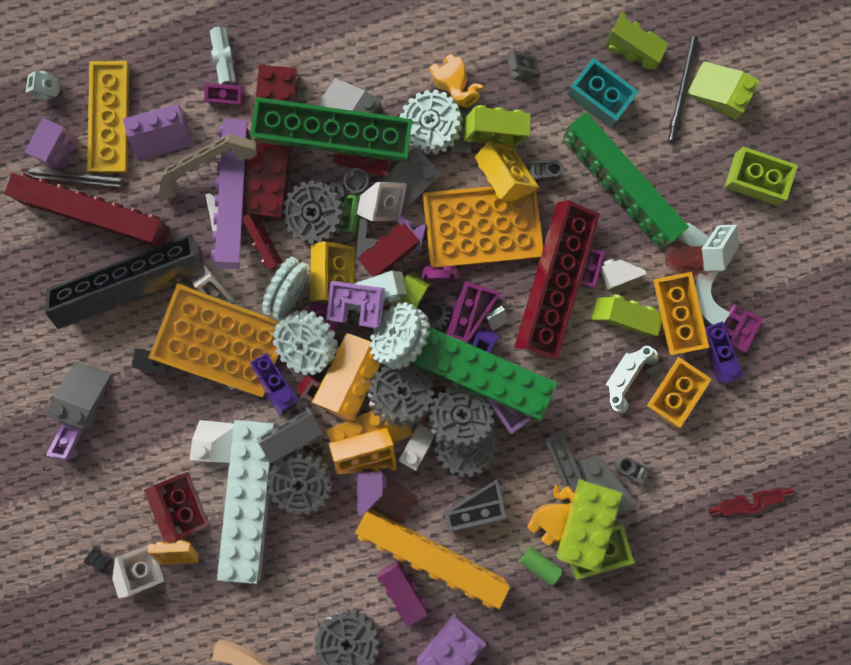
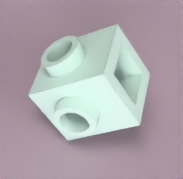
[26,71,59,101]

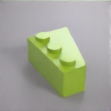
[605,12,669,69]
[591,295,662,336]

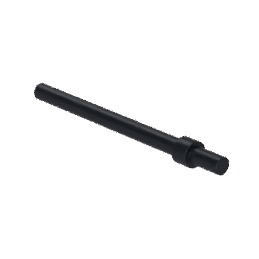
[668,36,698,143]

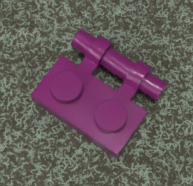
[724,304,763,353]

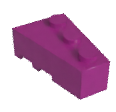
[446,281,501,343]
[377,560,429,627]

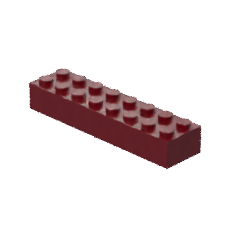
[243,65,300,221]
[4,172,170,247]
[514,200,600,361]

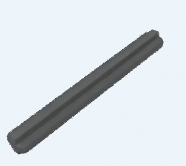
[29,168,124,189]

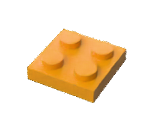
[148,541,199,565]

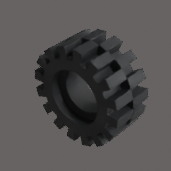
[417,297,450,331]

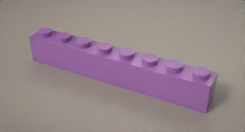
[211,118,247,269]

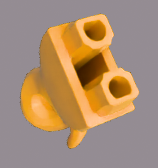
[429,54,484,108]
[527,484,575,546]

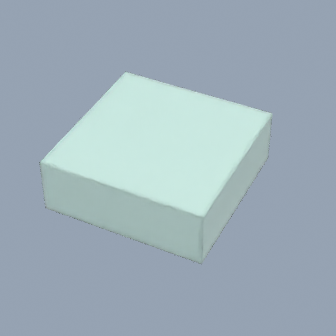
[485,306,509,331]

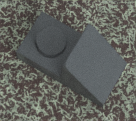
[508,50,539,79]
[356,219,379,260]

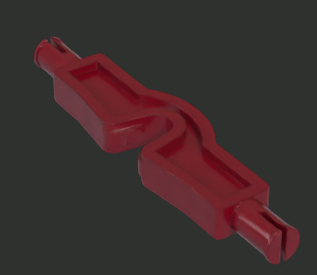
[708,487,795,517]

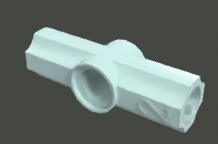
[210,27,236,85]

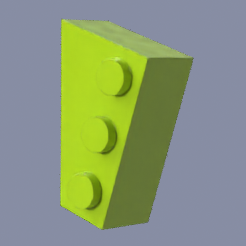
[381,271,432,318]

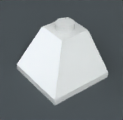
[357,182,407,221]
[190,420,234,463]
[113,544,164,598]

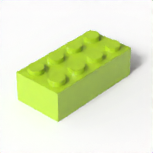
[556,479,622,572]

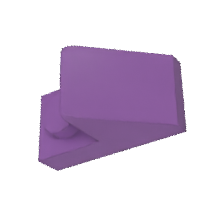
[396,215,426,254]
[46,424,82,461]

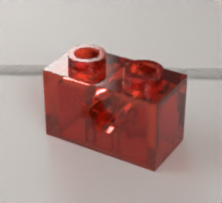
[665,246,704,270]

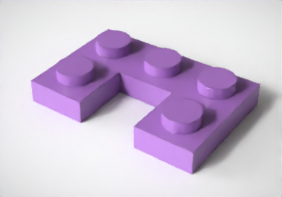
[326,281,385,328]

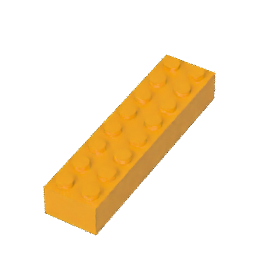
[355,508,510,609]

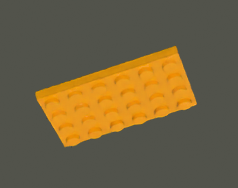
[422,186,543,268]
[149,284,280,397]

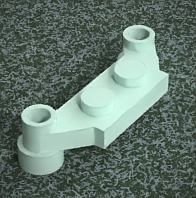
[606,346,659,413]

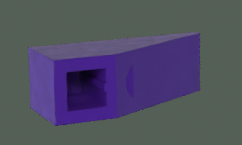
[705,321,744,383]
[250,353,298,416]

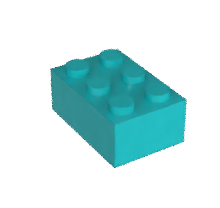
[567,58,639,128]

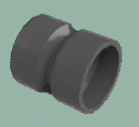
[344,168,370,196]

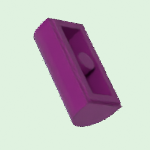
[204,83,245,106]
[579,248,605,289]

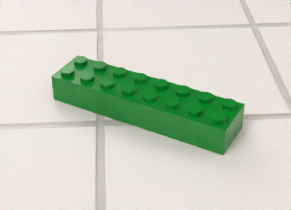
[250,97,413,163]
[563,112,689,249]
[409,327,557,422]

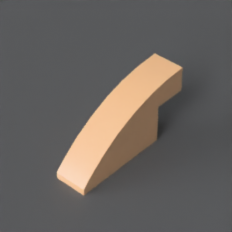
[212,639,270,665]

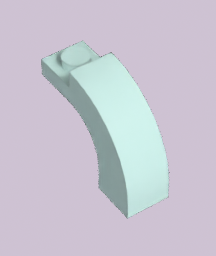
[693,269,730,326]

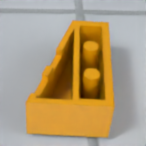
[329,428,397,474]

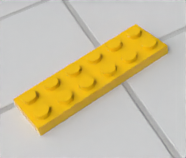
[87,61,129,174]

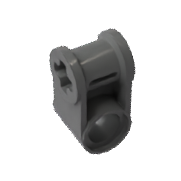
[526,160,564,183]
[614,456,654,487]

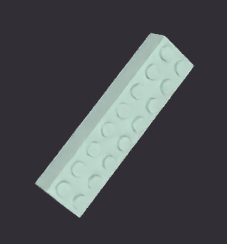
[217,420,277,584]

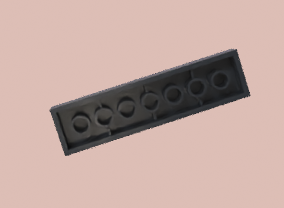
[45,234,205,329]

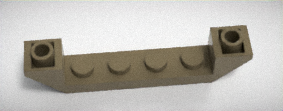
[158,134,259,203]

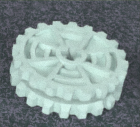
[400,90,463,155]
[262,257,310,321]
[370,302,430,369]
[273,310,337,375]

